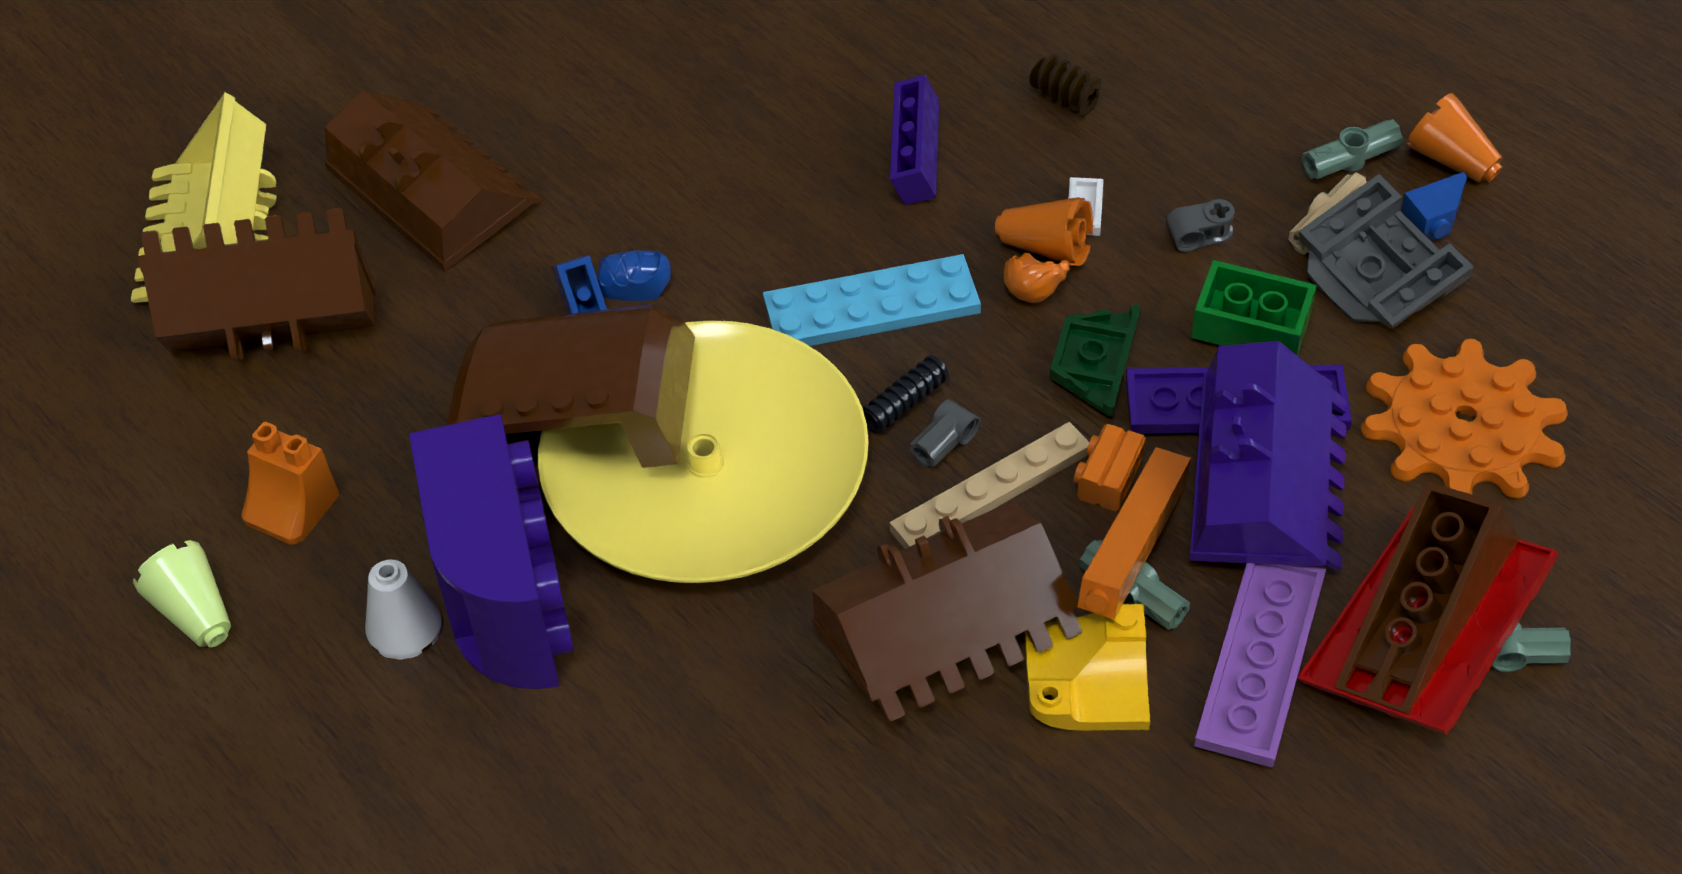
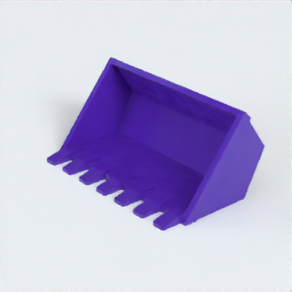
[1189,341,1347,571]

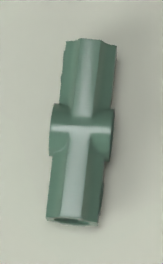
[1302,119,1403,180]
[1079,540,1190,630]
[1492,622,1571,672]

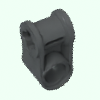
[1166,199,1235,252]

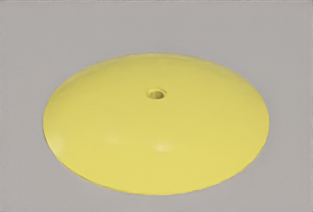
[538,321,869,583]

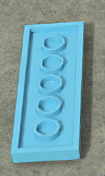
[763,254,981,346]

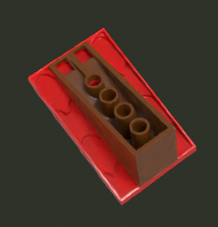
[1297,481,1559,735]

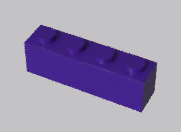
[890,75,939,205]

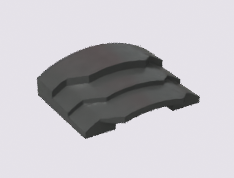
[1299,174,1474,329]

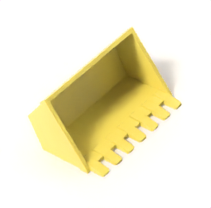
[131,92,277,303]

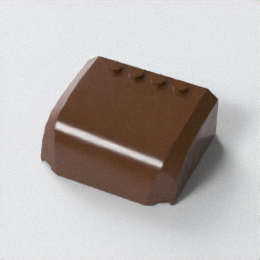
[447,304,695,468]

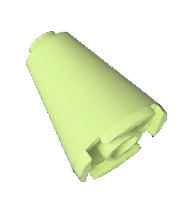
[133,540,231,648]

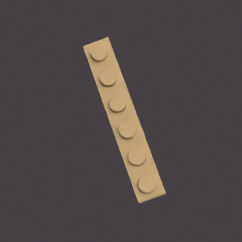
[890,421,1089,549]

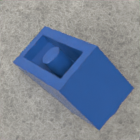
[1401,172,1467,240]
[551,256,607,314]

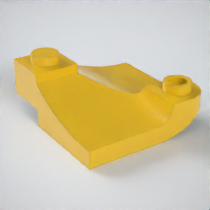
[1024,604,1150,731]

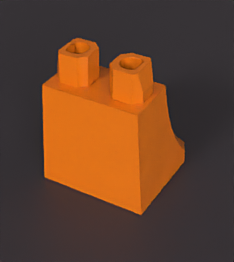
[241,421,340,545]

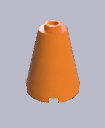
[1407,93,1503,183]
[995,197,1093,266]

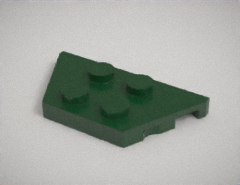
[1050,305,1141,417]

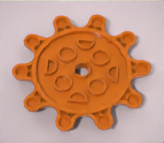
[1361,339,1568,499]

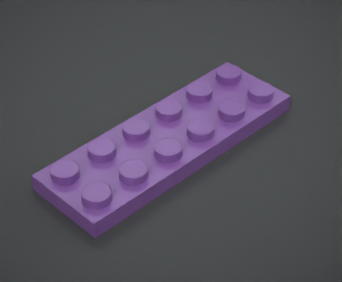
[1194,563,1326,768]

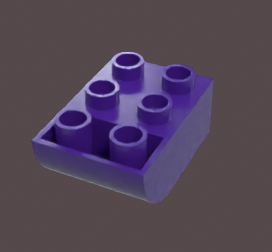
[409,414,574,689]

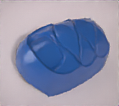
[597,250,671,301]

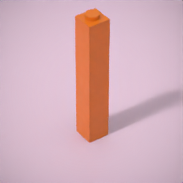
[1077,447,1191,620]

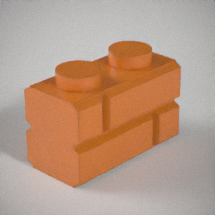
[1073,424,1146,512]

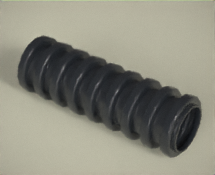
[862,355,949,434]

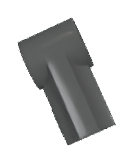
[910,399,981,468]

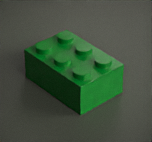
[1191,260,1317,356]

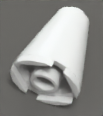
[365,559,442,660]

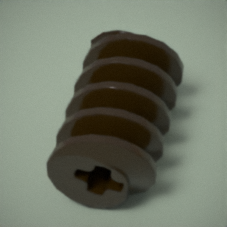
[1029,53,1102,116]

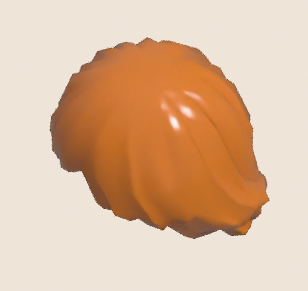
[1003,253,1070,303]

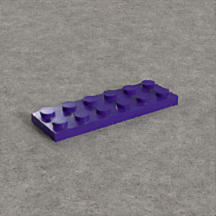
[1126,365,1352,434]

